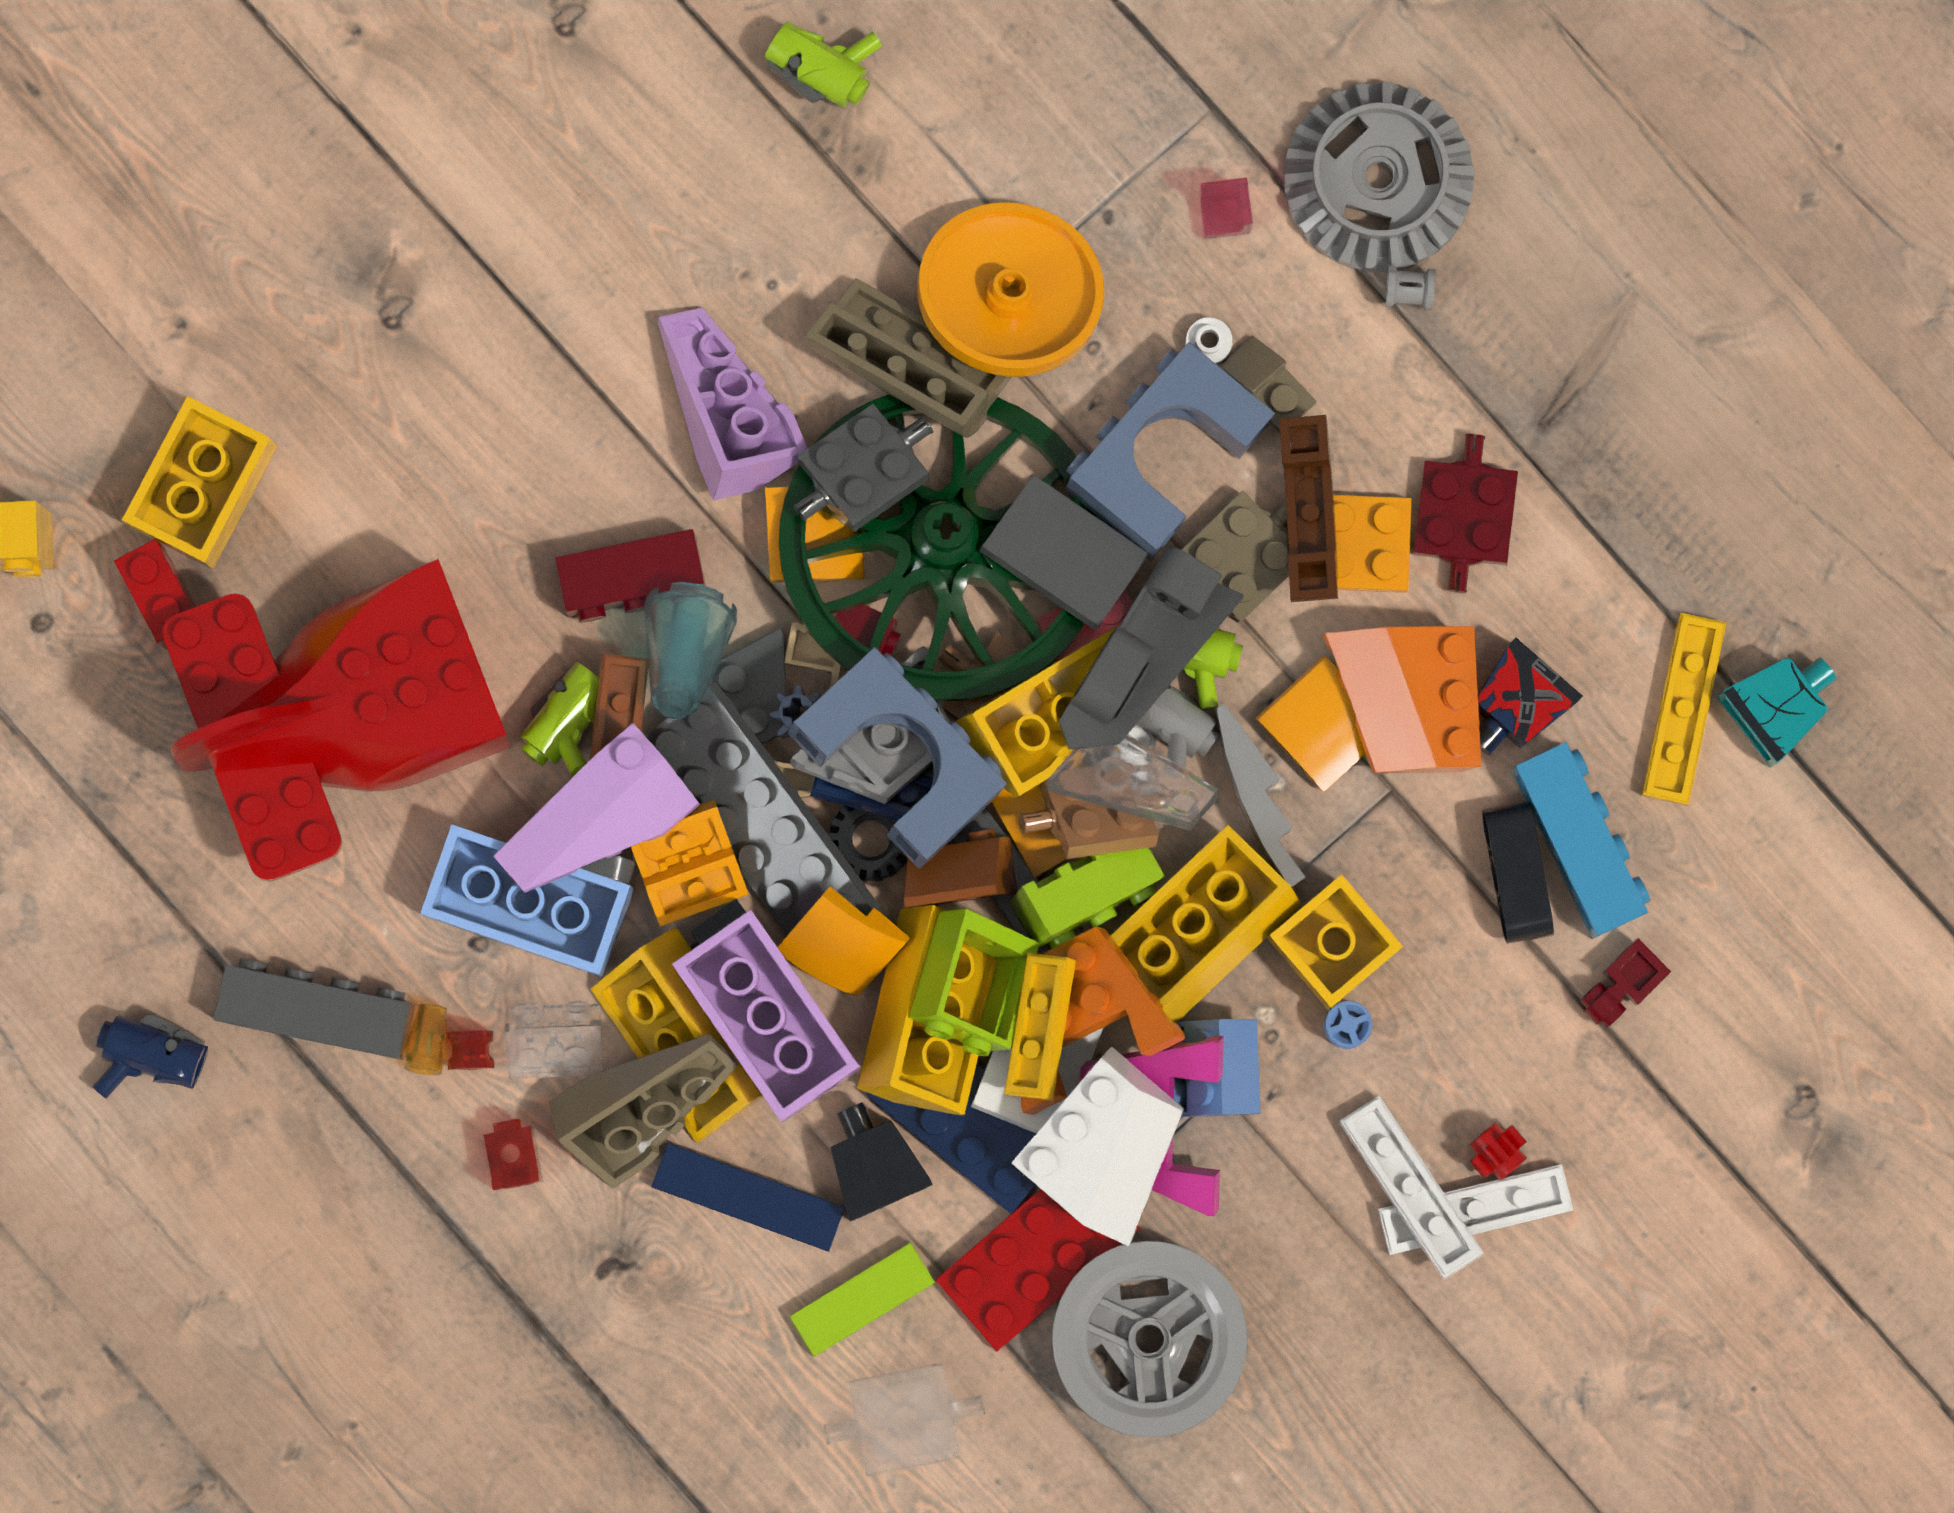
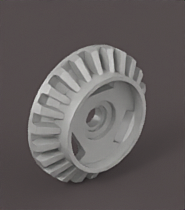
[1283,82,1474,272]
[1052,1241,1247,1437]

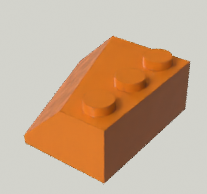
[1322,626,1481,774]

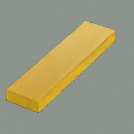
[1641,613,1727,806]

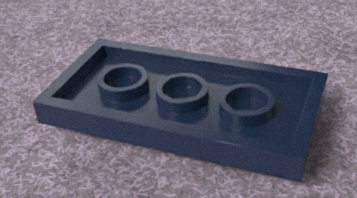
[866,1064,1037,1214]

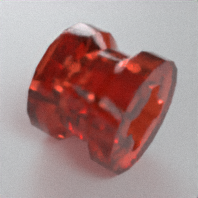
[447,1030,495,1070]

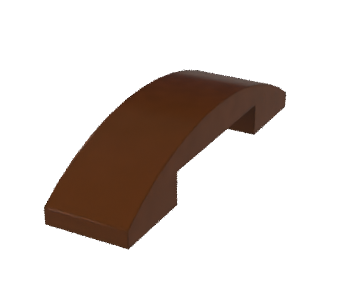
[1279,415,1338,602]

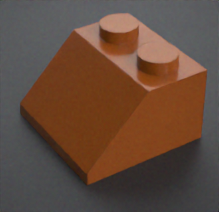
[904,829,1018,907]

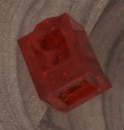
[484,1119,543,1191]

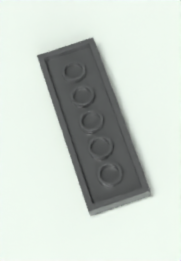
[645,681,882,935]

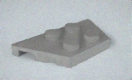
[790,646,950,804]

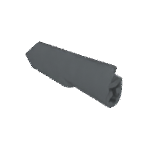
[1058,547,1243,750]

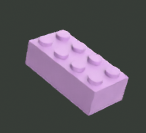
[672,910,861,1123]

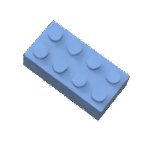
[420,824,634,978]

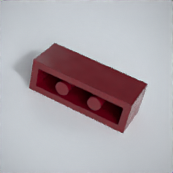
[555,529,707,623]

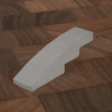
[1214,704,1305,888]

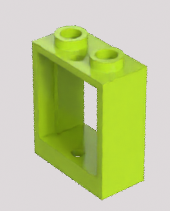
[909,908,1040,1056]

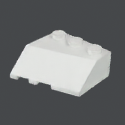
[1012,1047,1184,1246]

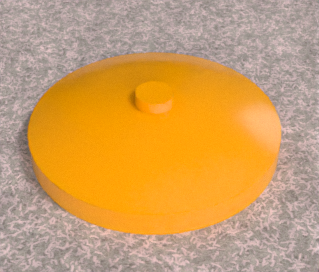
[917,202,1105,377]

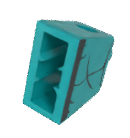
[1716,657,1837,768]

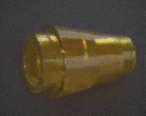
[401,1004,448,1076]

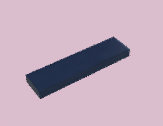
[651,1143,845,1252]

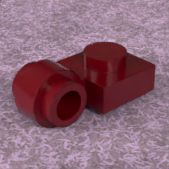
[1580,938,1672,1028]

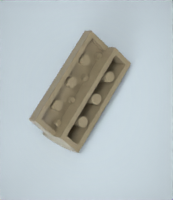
[805,278,1012,438]

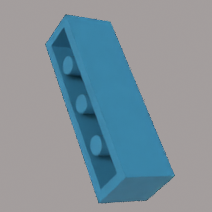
[1511,742,1650,939]

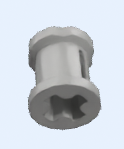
[1385,266,1435,311]

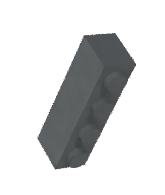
[213,958,415,1060]

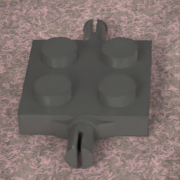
[793,404,934,532]

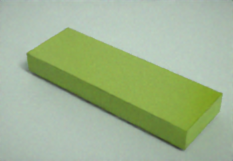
[789,1242,935,1357]

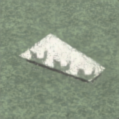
[1046,734,1219,831]

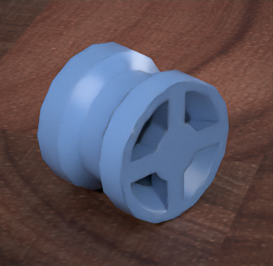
[1323,1001,1373,1049]

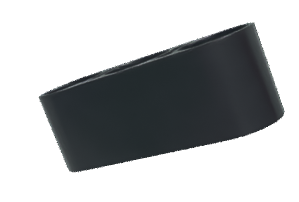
[1482,802,1554,944]

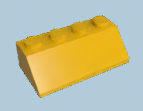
[857,905,998,1115]
[591,927,763,1143]

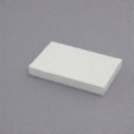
[971,1027,1104,1133]

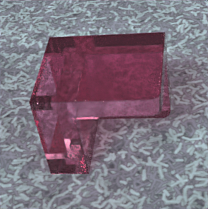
[1199,177,1253,240]

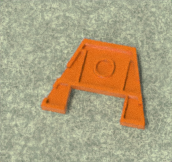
[1021,926,1185,1115]

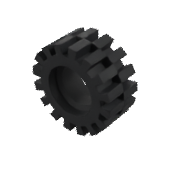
[829,805,908,882]

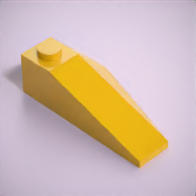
[954,626,1117,797]

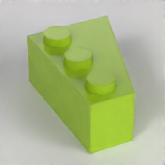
[1009,848,1165,950]

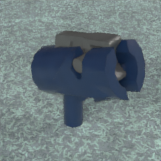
[92,1014,208,1099]

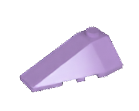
[658,308,808,500]
[493,723,700,893]

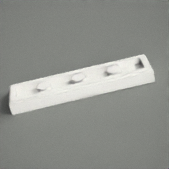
[1339,1096,1484,1281]
[1378,1164,1573,1255]

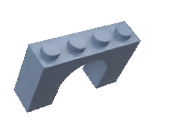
[1065,342,1275,561]
[788,647,1007,870]

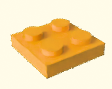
[1334,495,1412,593]

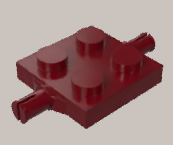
[1414,434,1518,593]

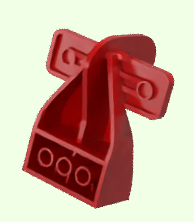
[162,559,511,882]

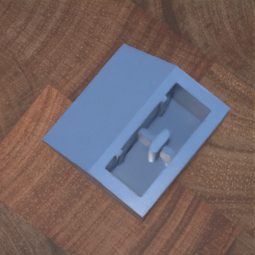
[1174,1019,1261,1118]

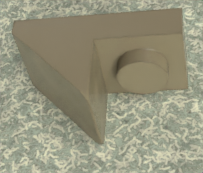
[1219,336,1317,433]

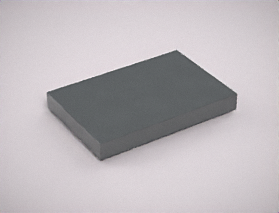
[980,474,1149,631]

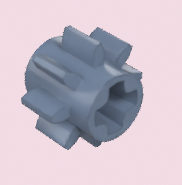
[770,685,822,740]

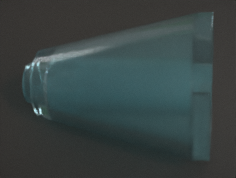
[644,582,738,719]

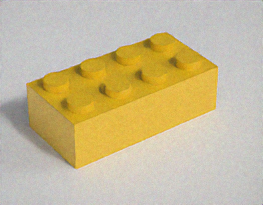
[1111,825,1301,1024]

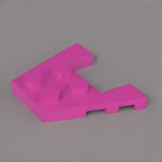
[1080,1036,1224,1216]

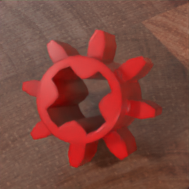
[1469,1122,1527,1181]

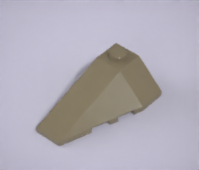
[549,1034,738,1189]

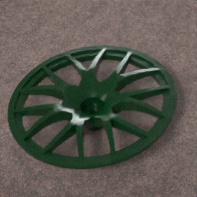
[779,394,1103,701]

